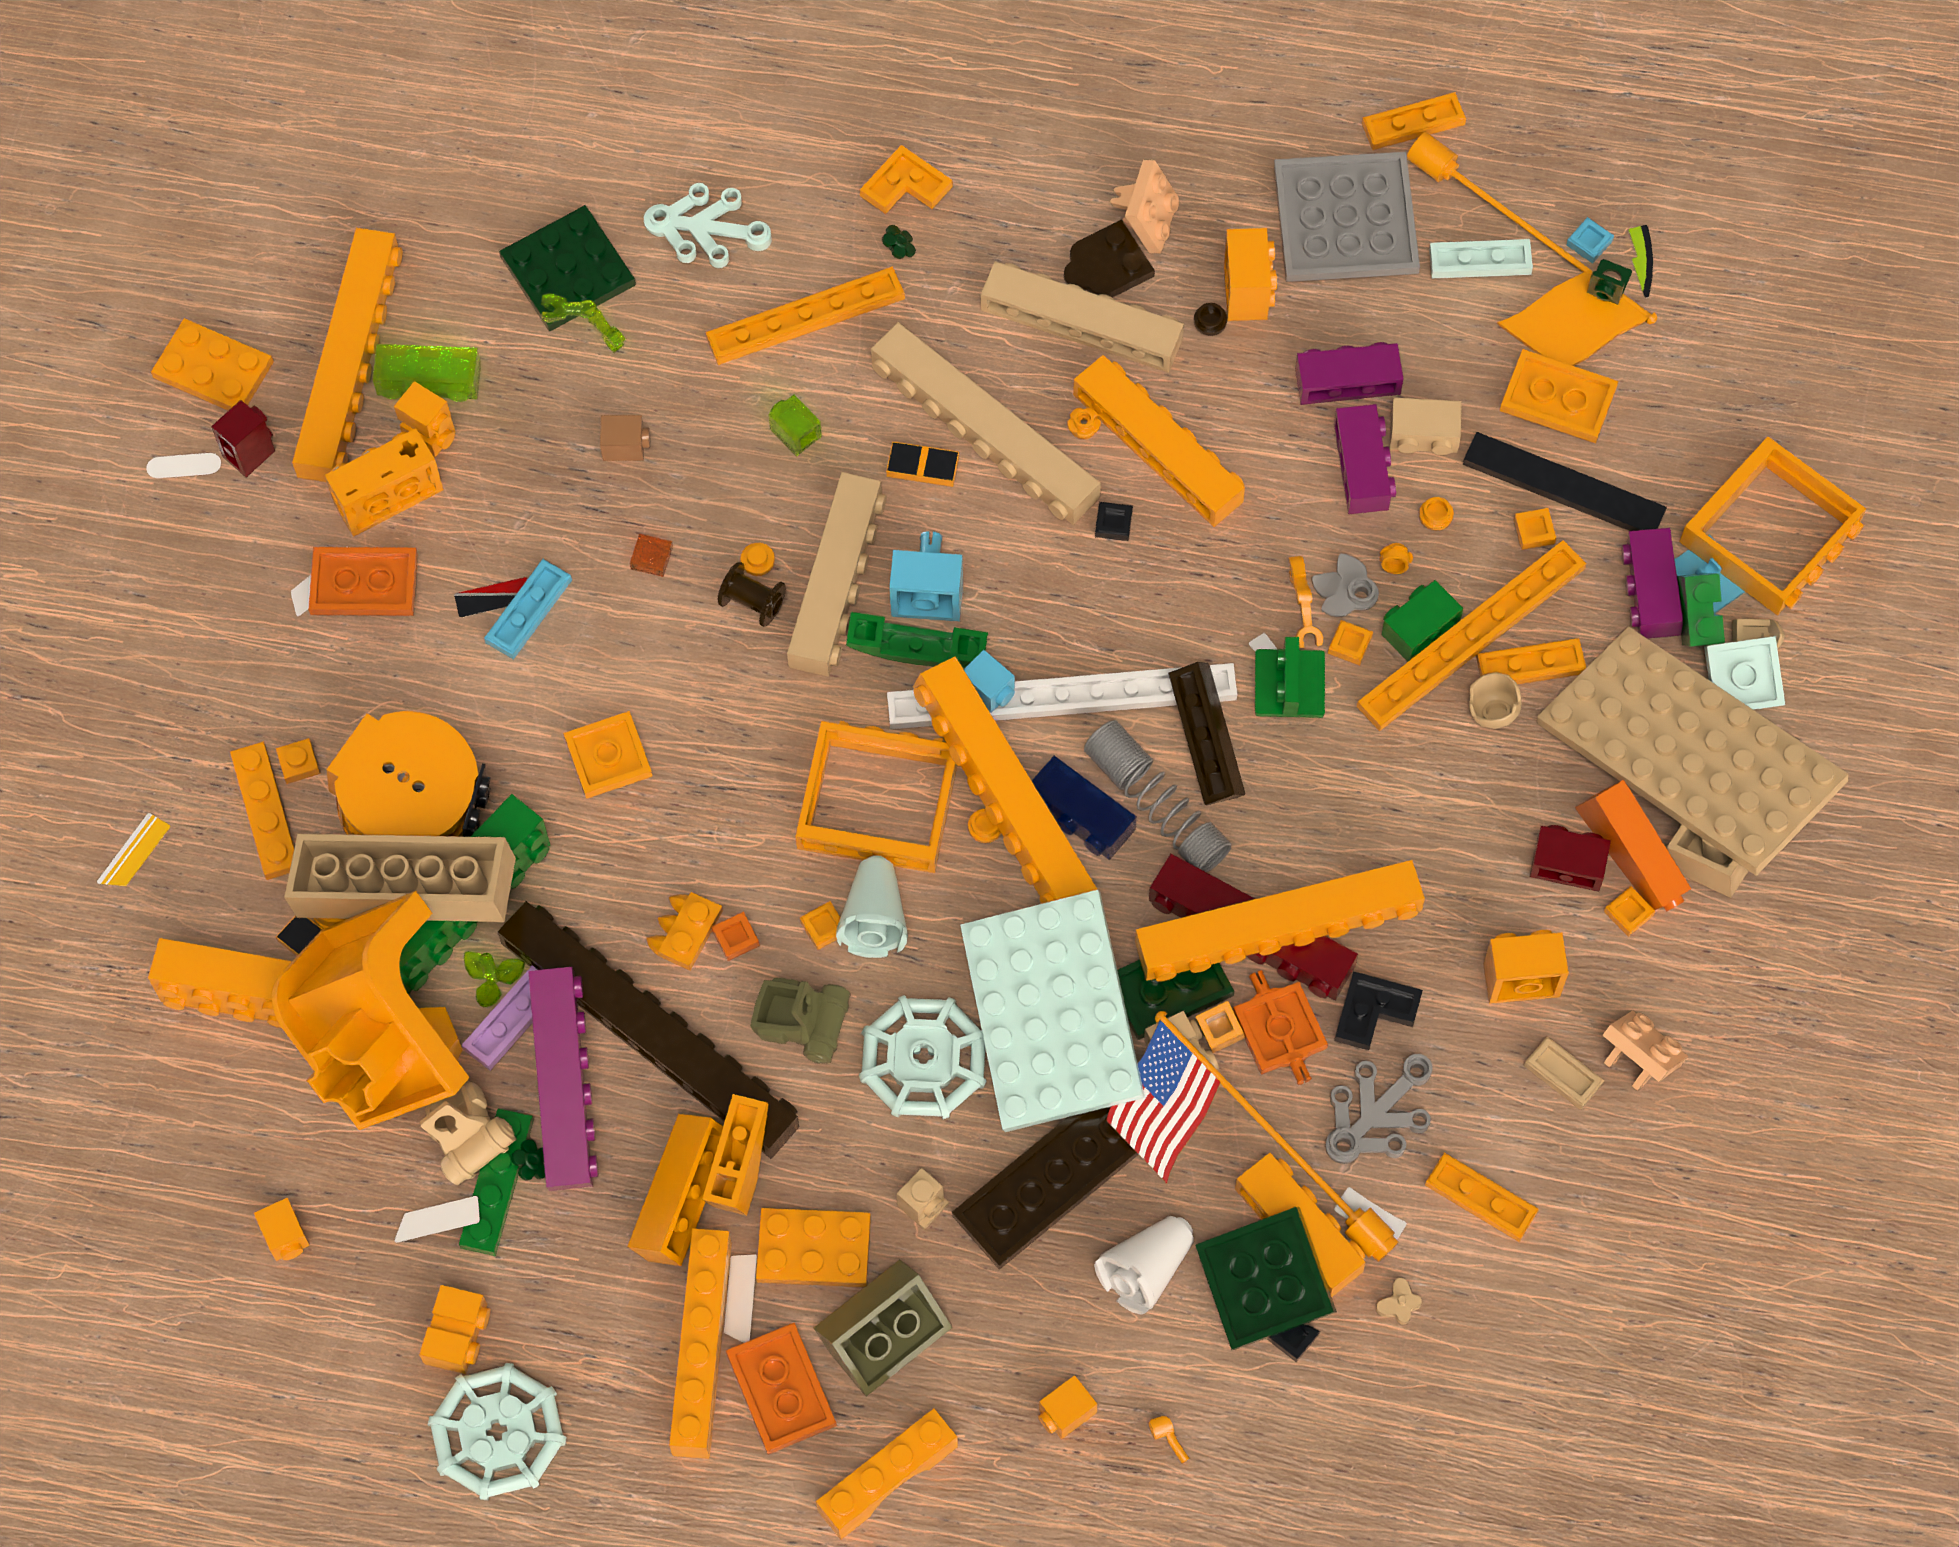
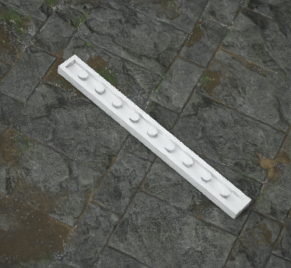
[887,663,1237,730]

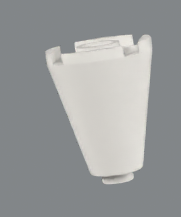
[1094,1216,1194,1315]

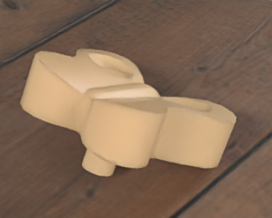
[1376,1278,1422,1325]

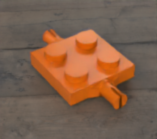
[1233,970,1328,1085]

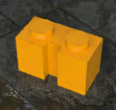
[394,381,456,457]
[419,1285,490,1374]

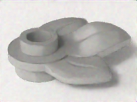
[1312,553,1379,617]

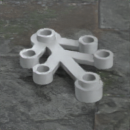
[1325,1054,1432,1164]

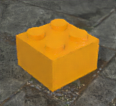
[1224,228,1277,321]
[1483,930,1569,1004]

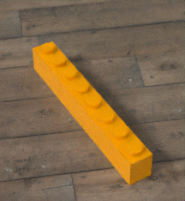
[292,227,403,482]
[913,656,1098,904]
[1135,860,1425,982]

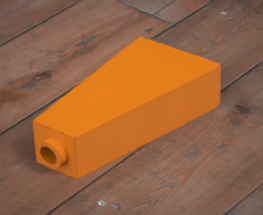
[1575,780,1691,912]

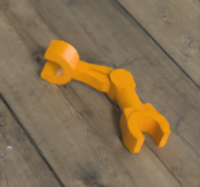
[1289,556,1323,648]

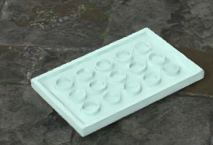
[960,890,1145,1132]

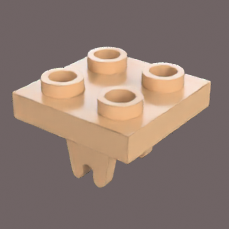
[1110,160,1179,254]
[1602,1010,1688,1091]

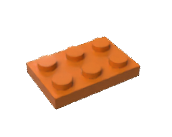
[308,547,418,616]
[726,1323,837,1455]

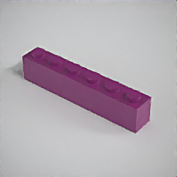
[528,967,599,1191]

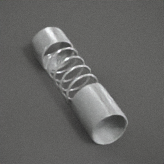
[1084,720,1231,872]

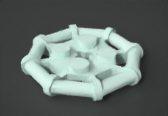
[859,995,987,1119]
[427,1363,567,1500]

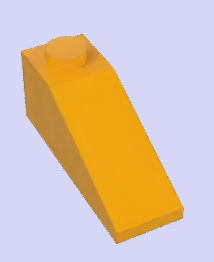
[702,1094,769,1216]

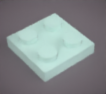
[1704,636,1785,710]

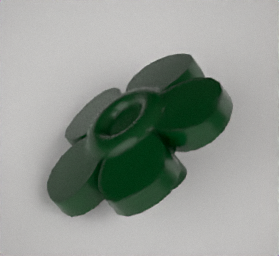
[882,225,916,259]
[511,1140,545,1181]

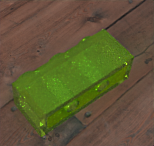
[373,344,481,402]

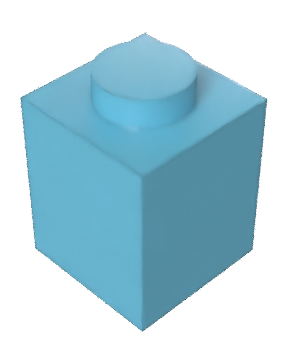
[964,650,1015,713]

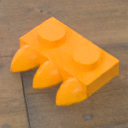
[646,892,723,971]

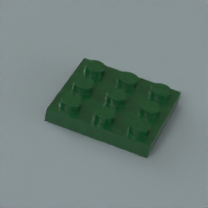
[499,205,636,332]
[1195,1207,1337,1350]

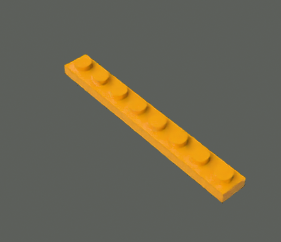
[1357,540,1587,731]

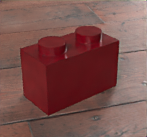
[211,400,275,478]
[1529,825,1611,892]

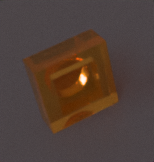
[630,534,673,577]

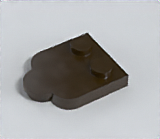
[1064,219,1155,298]

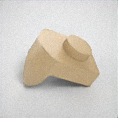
[1732,619,1785,650]

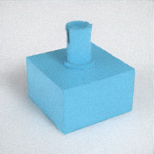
[889,531,963,622]

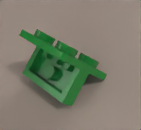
[1255,637,1325,718]

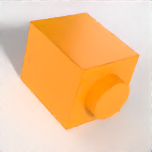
[1195,1001,1245,1053]
[254,1198,310,1261]
[1038,1375,1098,1440]

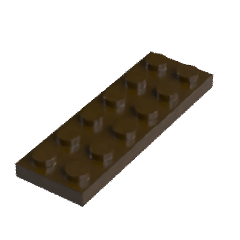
[952,1106,1139,1270]

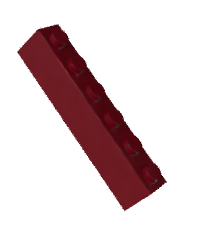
[1149,853,1358,1001]

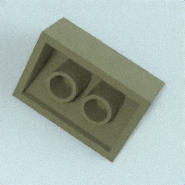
[814,1260,953,1397]

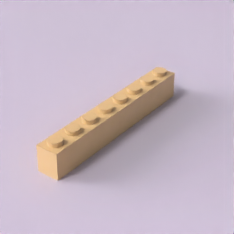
[871,322,1101,525]

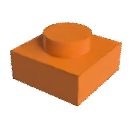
[712,911,760,961]

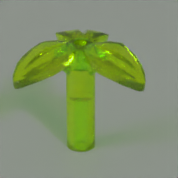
[464,951,525,1007]

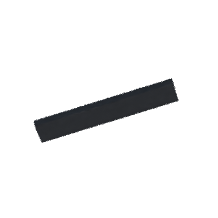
[1463,432,1667,531]

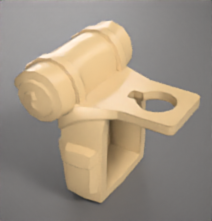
[420,1080,516,1186]

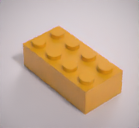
[148,938,292,1028]

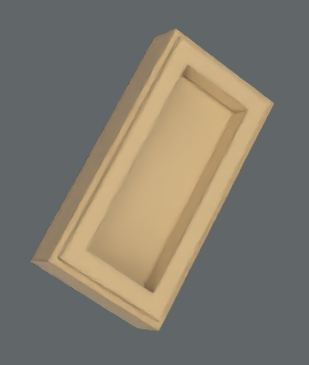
[1524,1036,1604,1110]

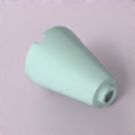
[836,856,908,958]

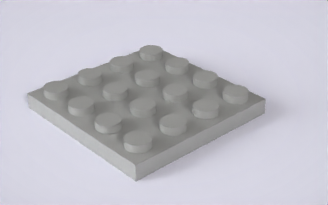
[1274,152,1420,282]

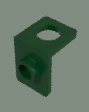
[1587,259,1632,305]

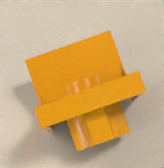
[272,891,470,1130]

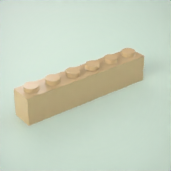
[981,261,1184,373]
[787,472,886,677]

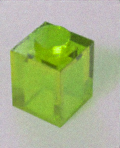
[768,394,822,457]

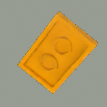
[151,318,274,411]
[1500,349,1619,444]
[756,1208,871,1287]

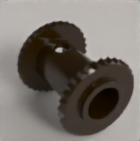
[717,562,786,627]

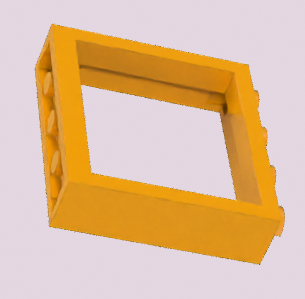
[1679,436,1866,616]
[795,720,958,873]

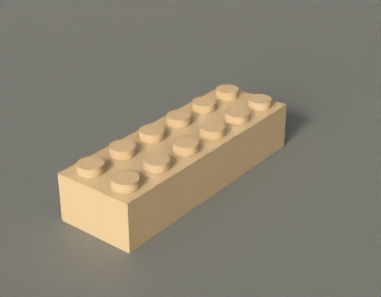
[284,834,516,922]

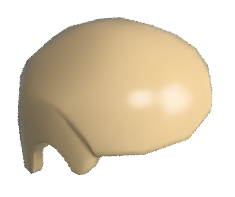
[1469,672,1522,729]

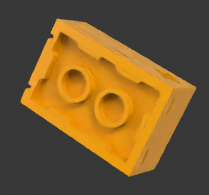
[324,428,444,537]

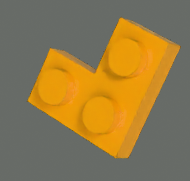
[860,145,953,214]

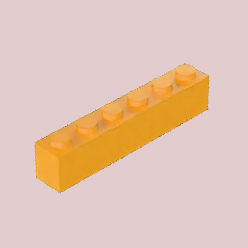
[1073,355,1245,527]
[669,1228,732,1459]

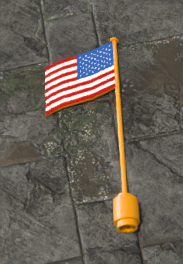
[1106,1011,1399,1262]

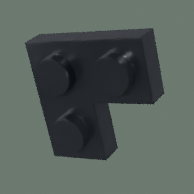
[1334,971,1423,1050]

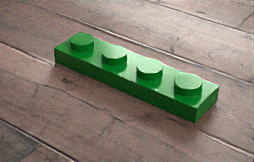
[459,1108,534,1256]

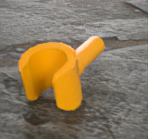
[1148,1416,1189,1464]

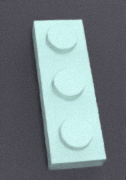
[1429,239,1533,279]

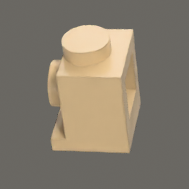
[897,1168,949,1230]

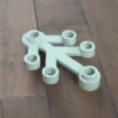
[644,183,772,268]

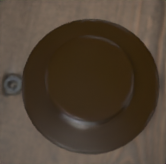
[1194,303,1227,336]

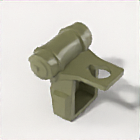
[750,977,851,1064]

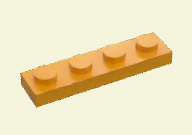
[230,741,294,880]

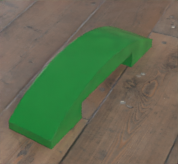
[846,612,988,668]

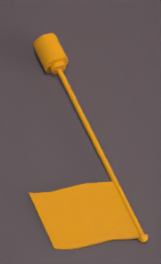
[1407,132,1657,366]

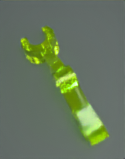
[541,293,626,353]

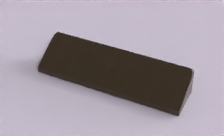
[1168,662,1245,806]

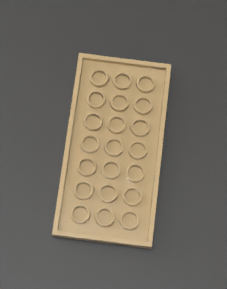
[1537,626,1848,876]

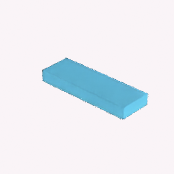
[484,559,572,660]

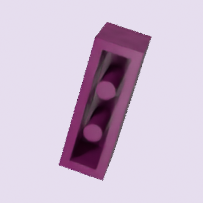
[1295,342,1404,405]
[1334,404,1396,514]
[1622,528,1683,639]

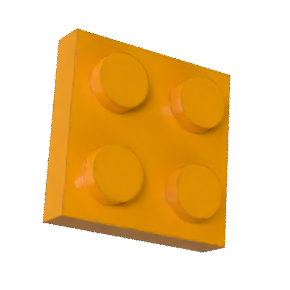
[563,711,653,799]

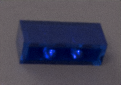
[1032,755,1137,860]

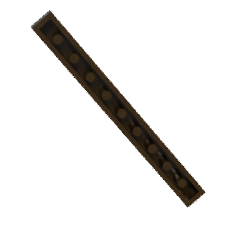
[498,901,799,1159]

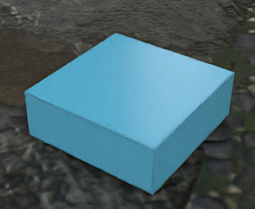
[1566,217,1614,264]

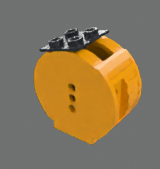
[326,711,491,837]

